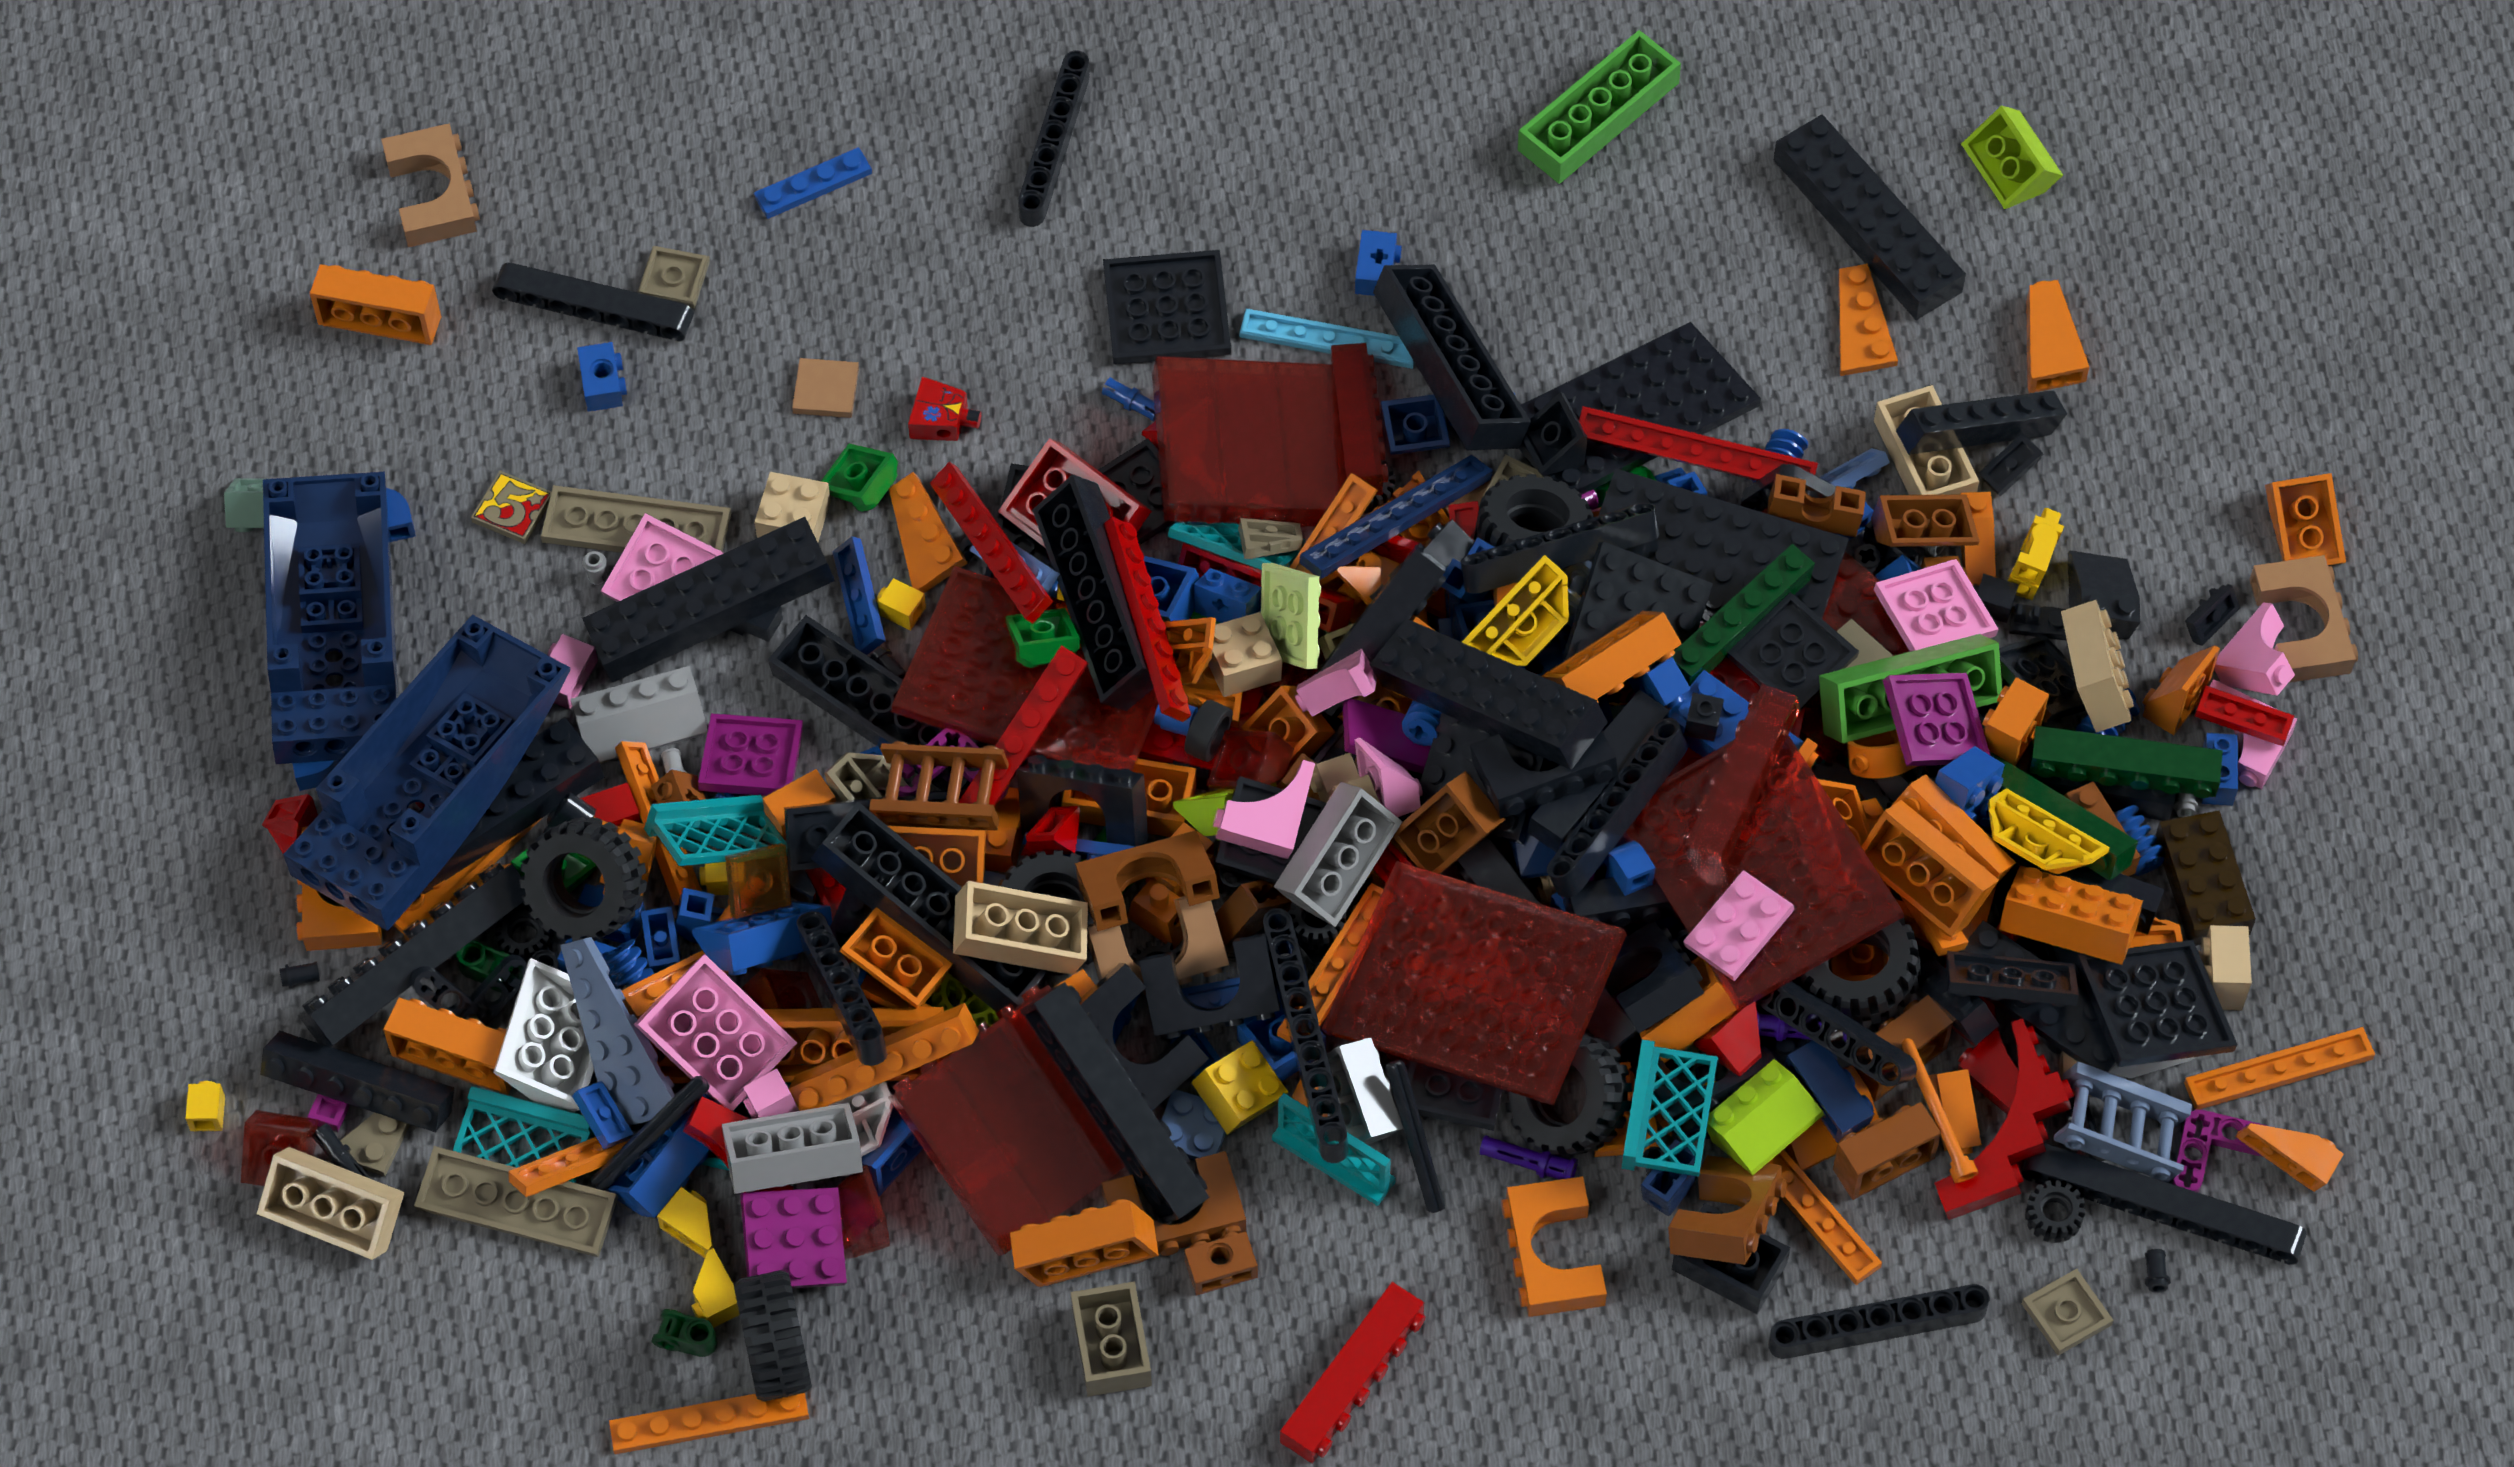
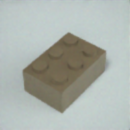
[1070,1281,1152,1397]

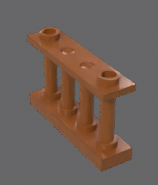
[869,741,1009,831]

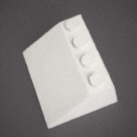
[493,958,594,1113]

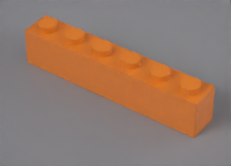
[788,1003,979,1111]

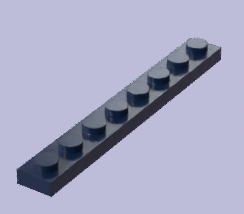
[1299,454,1493,580]

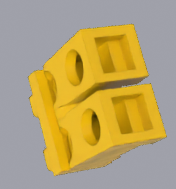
[2007,508,2064,600]

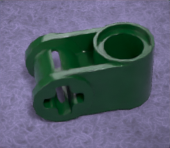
[457,940,518,993]
[651,1309,718,1357]

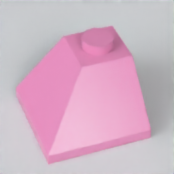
[1354,738,1423,817]

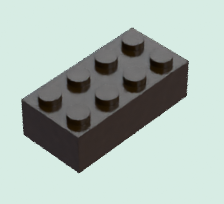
[2155,810,2256,946]

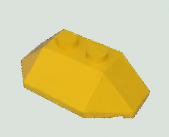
[1462,555,1569,667]
[1988,788,2110,874]

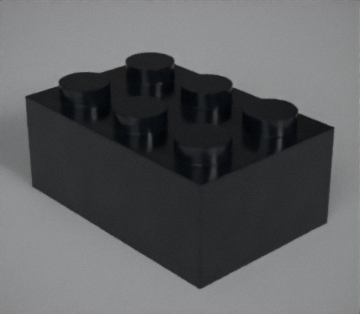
[1671,1203,1791,1315]

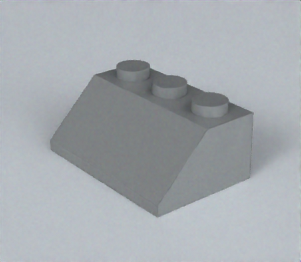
[1313,1038,1403,1145]

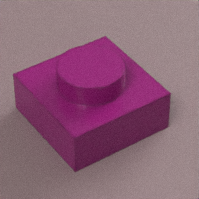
[307,1094,350,1132]

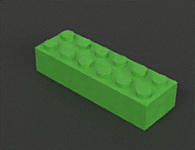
[1517,30,1681,184]
[1819,634,2002,743]

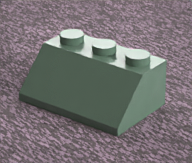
[224,478,264,532]

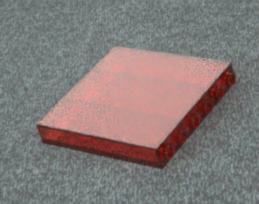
[1152,356,1345,527]
[888,985,1125,1256]

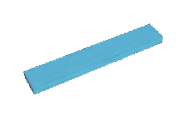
[1239,309,1415,369]

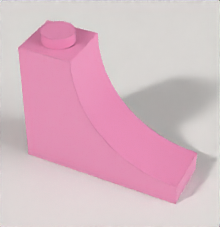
[2214,602,2295,696]
[1295,649,1377,717]
[2209,679,2297,789]
[1213,760,1315,859]

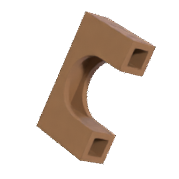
[381,123,480,247]
[2250,555,2358,683]
[1087,896,1229,995]

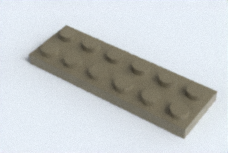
[541,485,731,553]
[414,1146,618,1258]

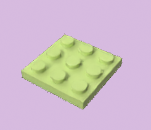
[1261,563,1321,669]

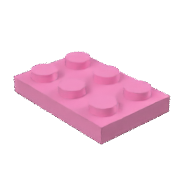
[1683,870,1795,981]

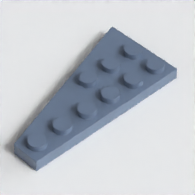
[560,937,688,1125]

